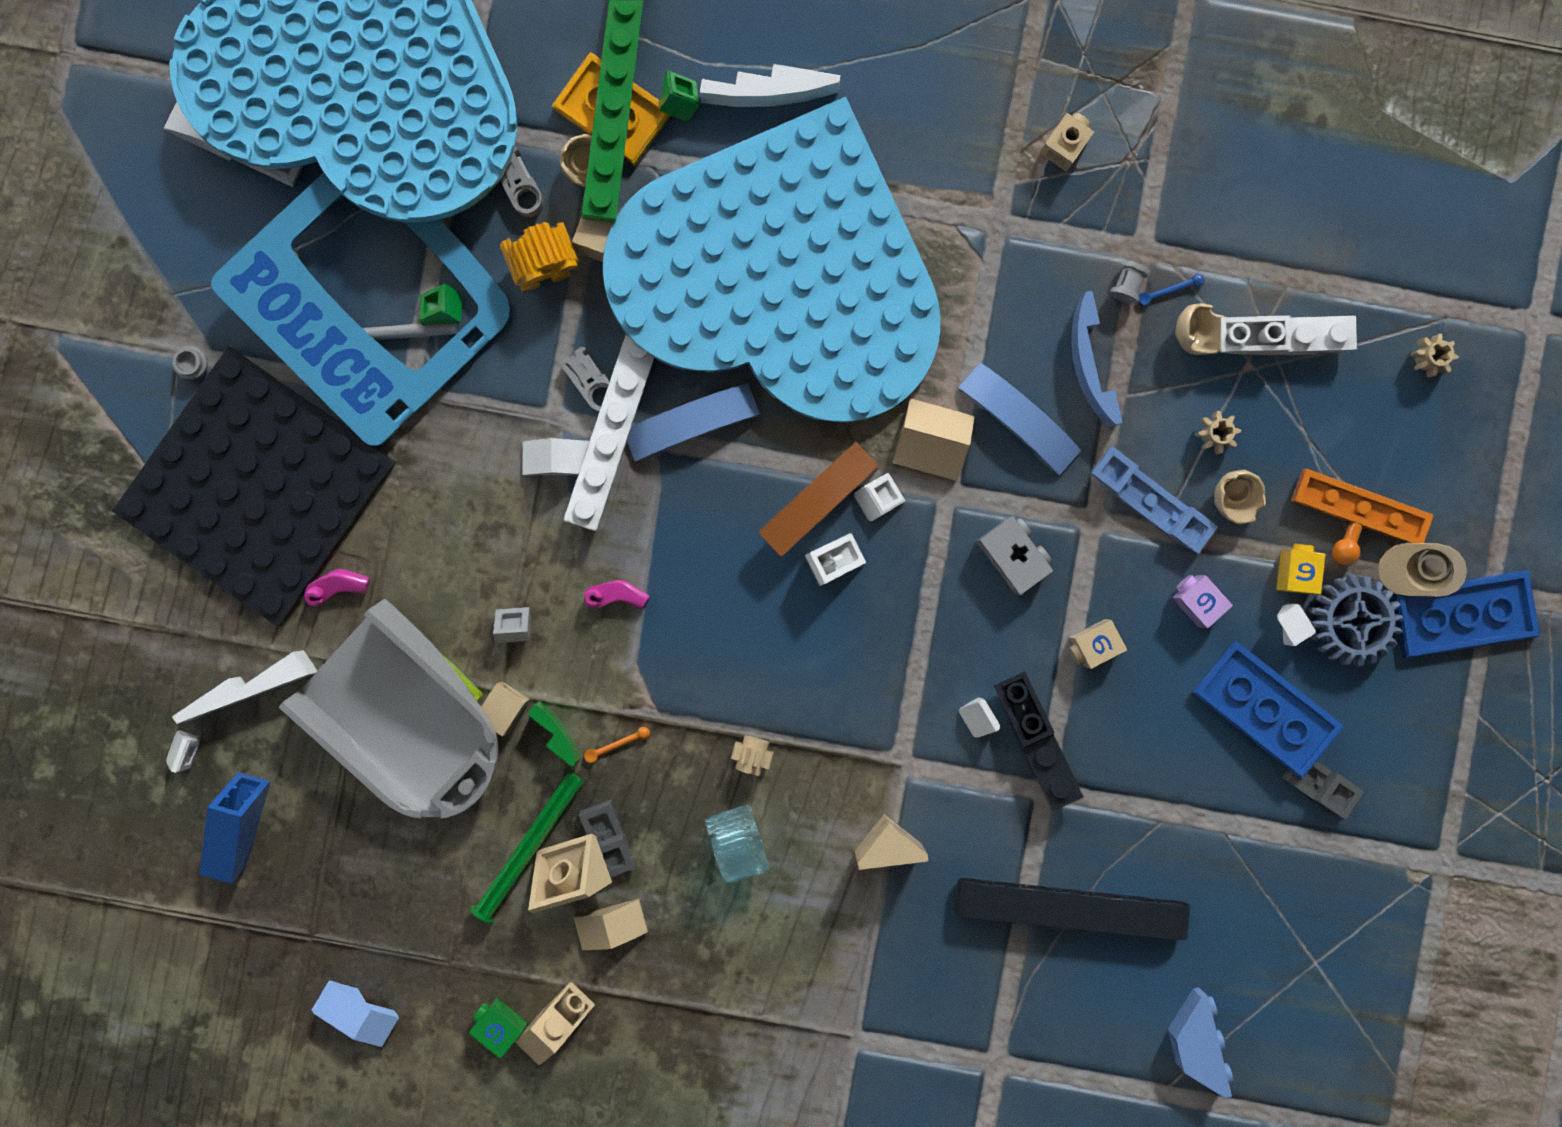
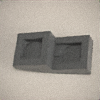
[1281,761,1364,820]
[579,799,635,878]

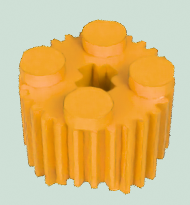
[500,222,579,292]

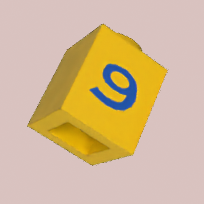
[1276,544,1326,594]

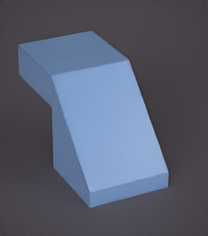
[312,980,399,1047]

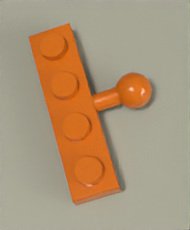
[1291,469,1434,566]

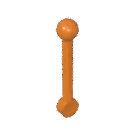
[584,727,650,763]

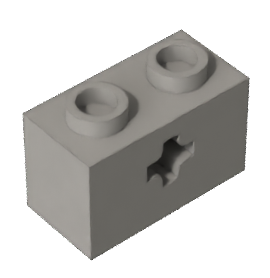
[976,516,1053,595]

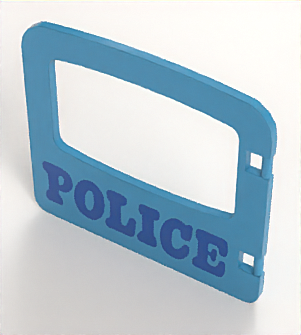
[211,172,510,446]

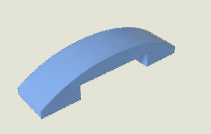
[1071,291,1123,428]
[958,363,1081,476]
[627,383,760,462]
[1090,446,1218,554]

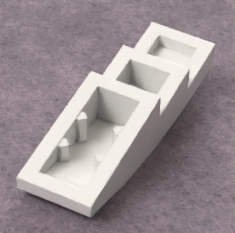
[700,64,841,107]

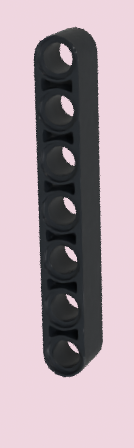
[954,878,1191,940]

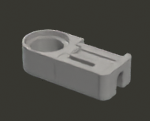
[500,147,544,217]
[561,347,610,412]

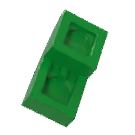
[527,701,581,767]

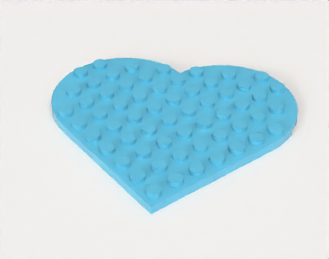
[170,0,518,222]
[603,97,941,423]

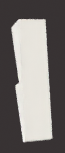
[172,650,317,724]

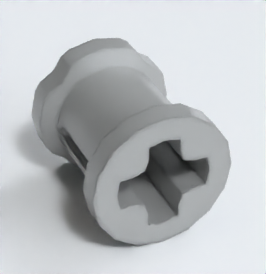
[1109,261,1150,305]

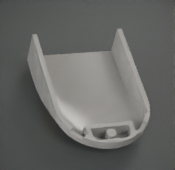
[279,599,498,819]

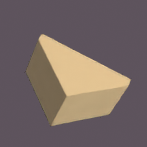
[574,899,648,950]

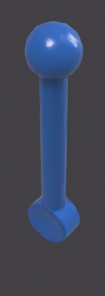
[1138,274,1205,306]

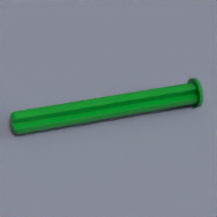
[470,772,583,924]

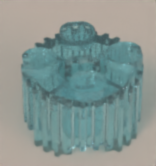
[704,805,770,883]

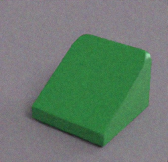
[660,70,700,121]
[419,283,462,325]

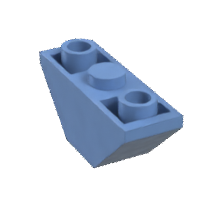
[1168,987,1234,1098]

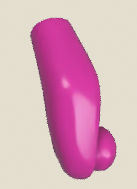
[304,569,370,606]
[584,580,650,610]

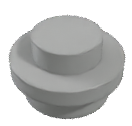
[173,346,208,380]

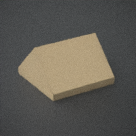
[892,399,975,481]
[855,814,928,870]
[528,834,612,913]

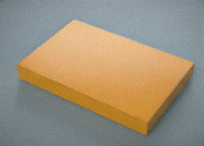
[552,52,671,167]

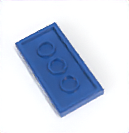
[1392,570,1540,658]
[1191,640,1345,779]

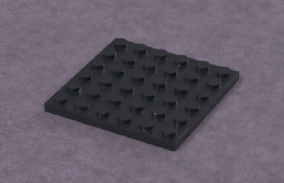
[112,346,396,627]

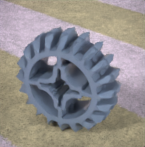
[1308,575,1404,667]

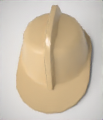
[1378,543,1467,597]

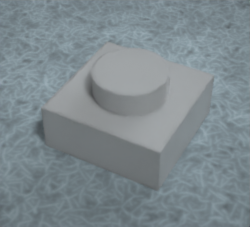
[493,607,532,643]

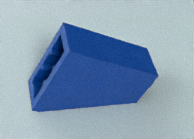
[199,772,270,884]

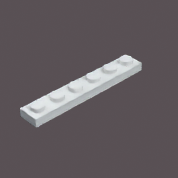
[563,335,655,532]

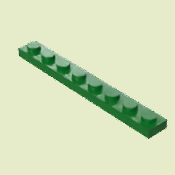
[582,0,644,223]

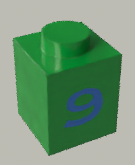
[469,997,527,1059]

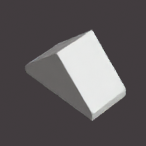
[523,438,590,475]
[805,533,866,586]

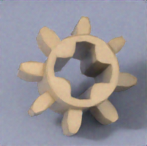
[1410,334,1459,378]
[1195,411,1241,454]
[731,735,774,776]

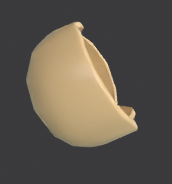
[560,134,592,188]
[1175,303,1225,355]
[1214,469,1266,525]

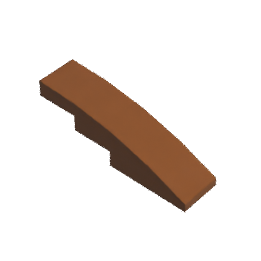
[758,442,879,557]

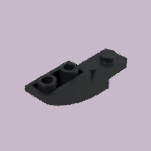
[994,672,1084,812]

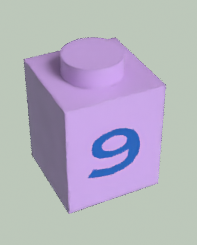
[1172,575,1233,628]

